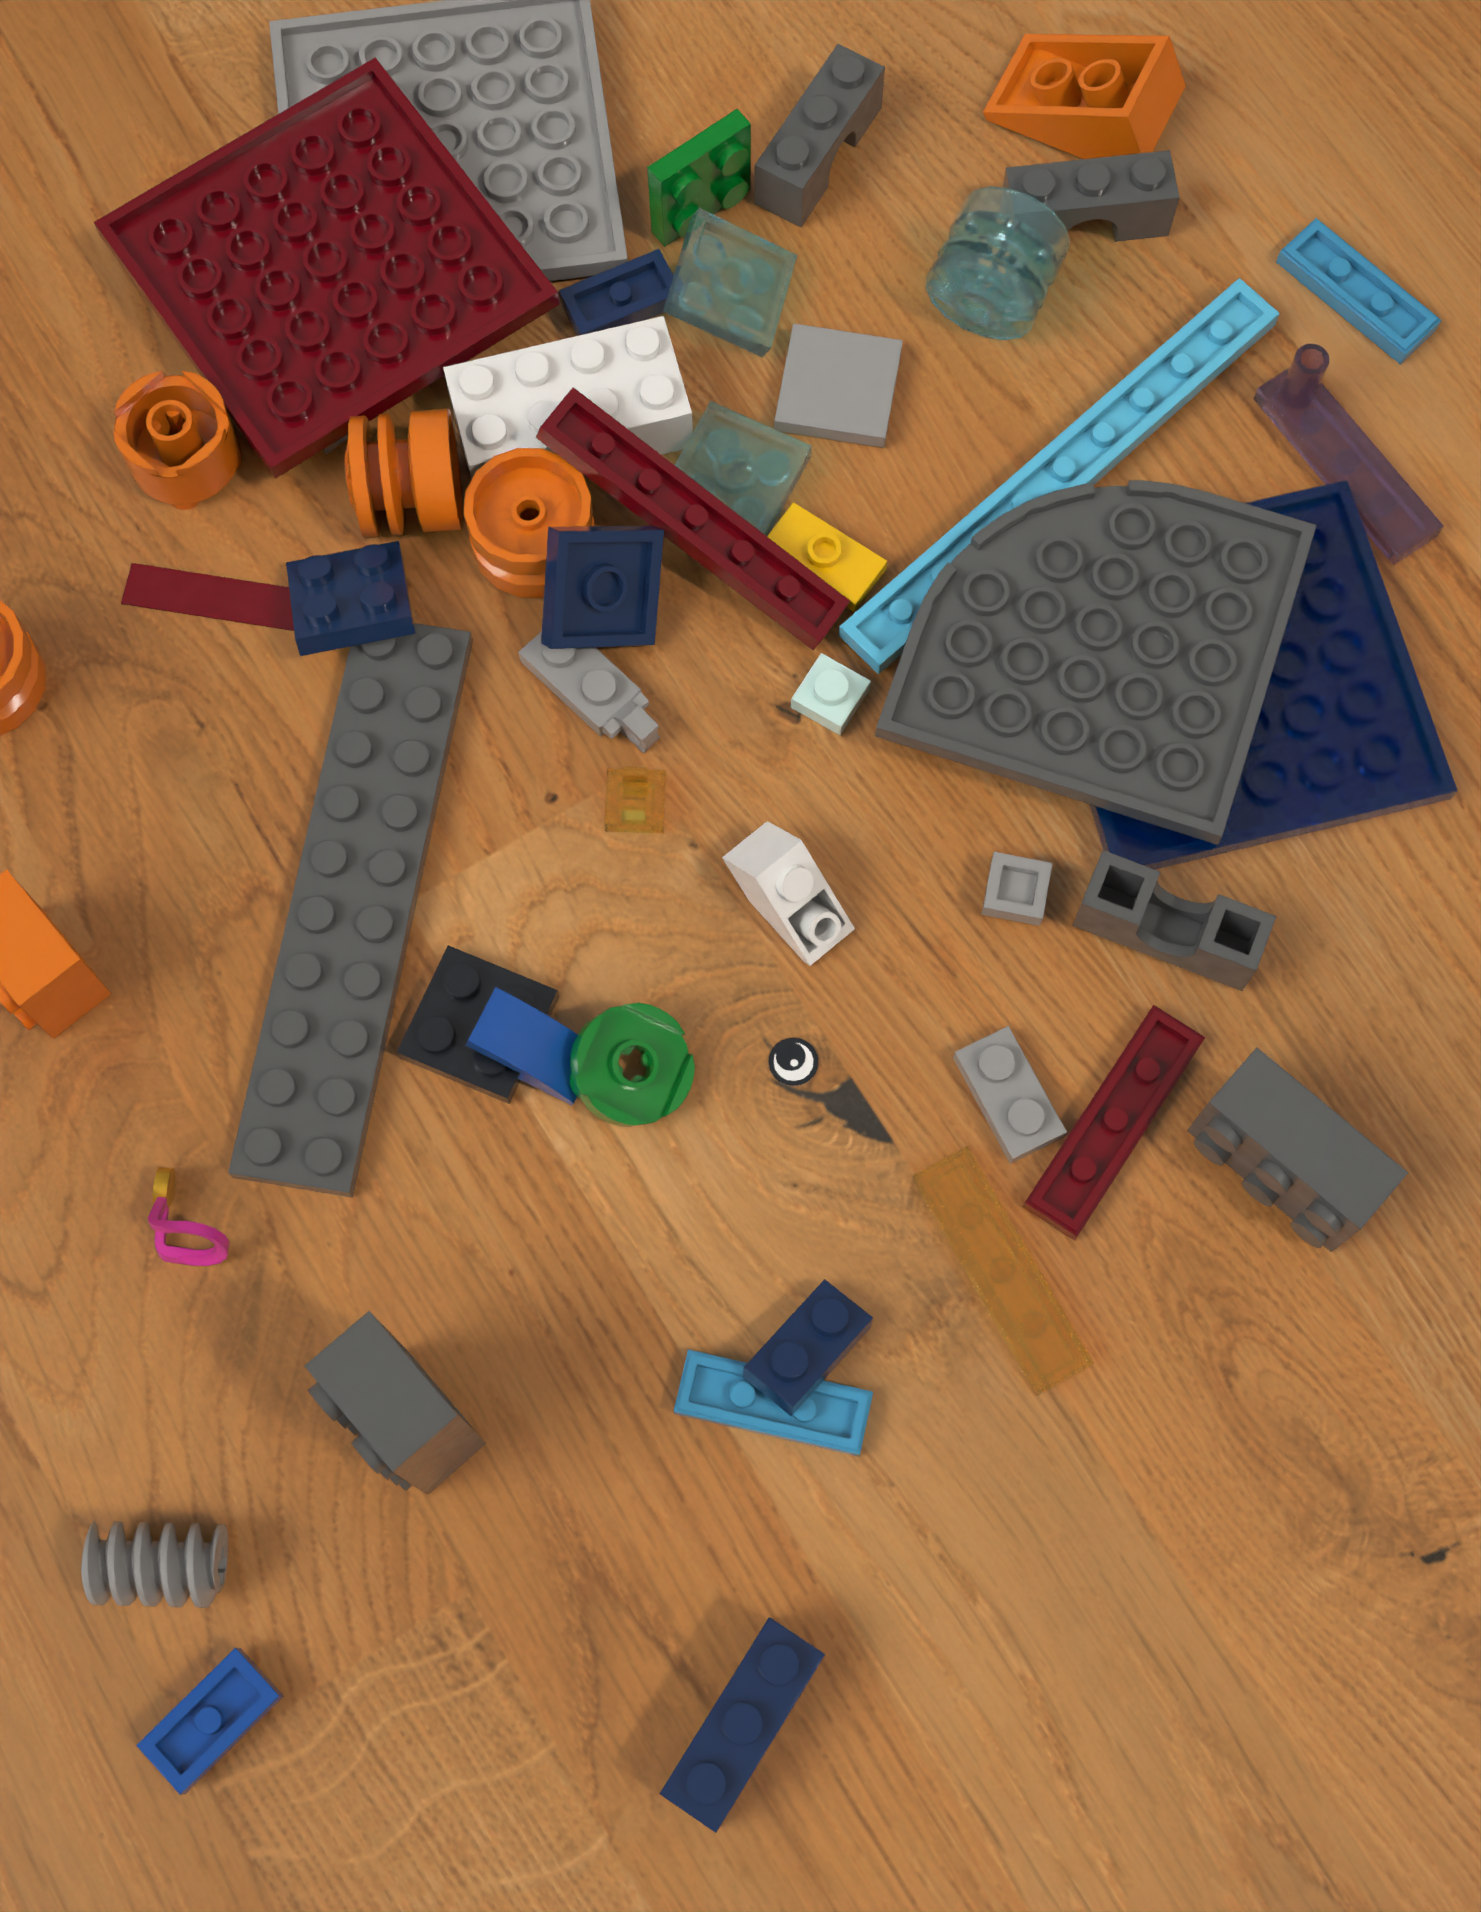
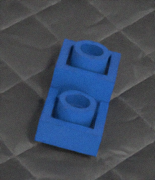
[465,987,578,1106]

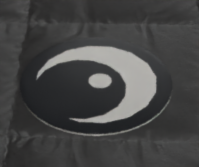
[769,1038,818,1086]

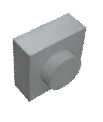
[981,852,1053,926]

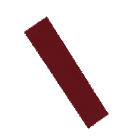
[121,563,294,631]

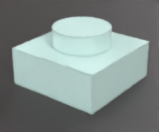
[791,653,871,735]

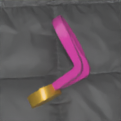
[148,1167,230,1266]

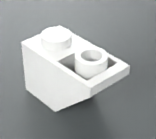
[722,821,855,966]

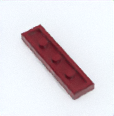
[1022,1005,1205,1241]

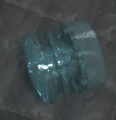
[925,186,1071,340]

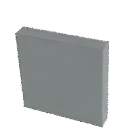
[774,323,903,448]

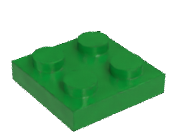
[647,109,751,247]

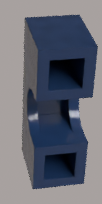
[659,1617,825,1833]

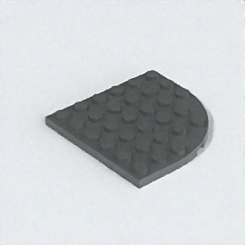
[875,480,1317,845]

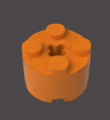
[113,371,243,510]

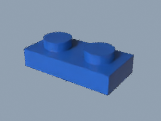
[136,1648,284,1795]

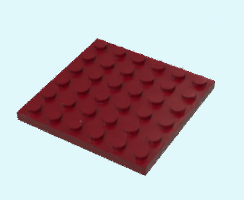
[94,57,560,479]

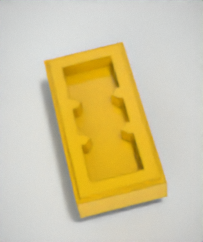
[767,502,888,612]

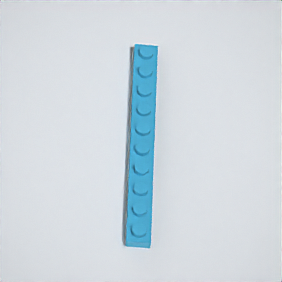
[839,278,1280,674]

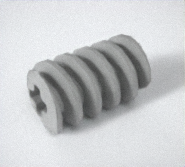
[81,1521,228,1608]

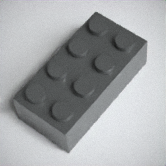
[305,1311,486,1495]

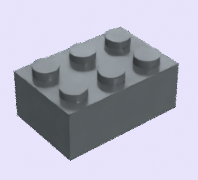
[1187,1047,1408,1252]

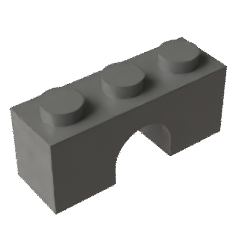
[754,44,885,227]
[999,150,1180,253]
[1072,850,1276,991]

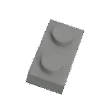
[953,1026,1067,1164]

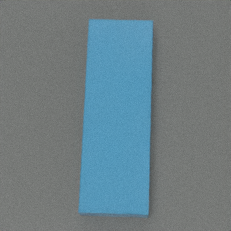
[1276,218,1441,365]
[674,1349,873,1457]

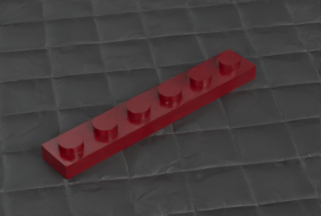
[536,387,850,650]

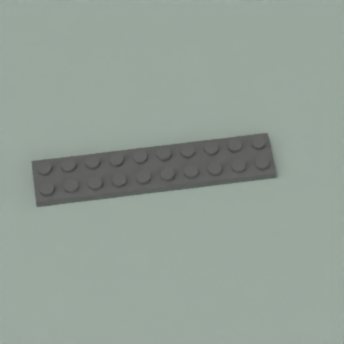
[228,623,473,1198]

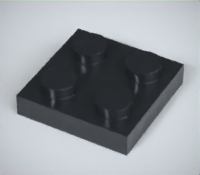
[397,945,559,1104]

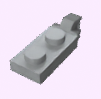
[518,631,660,753]

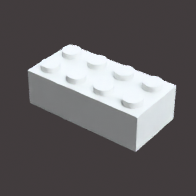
[443,316,694,480]

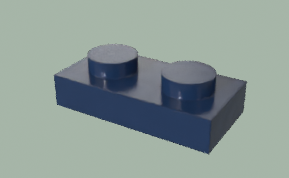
[559,249,683,336]
[742,1279,873,1416]

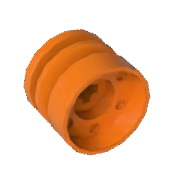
[345,408,463,539]

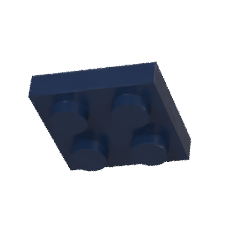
[541,525,664,649]
[286,541,416,656]

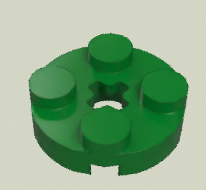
[570,1003,695,1127]

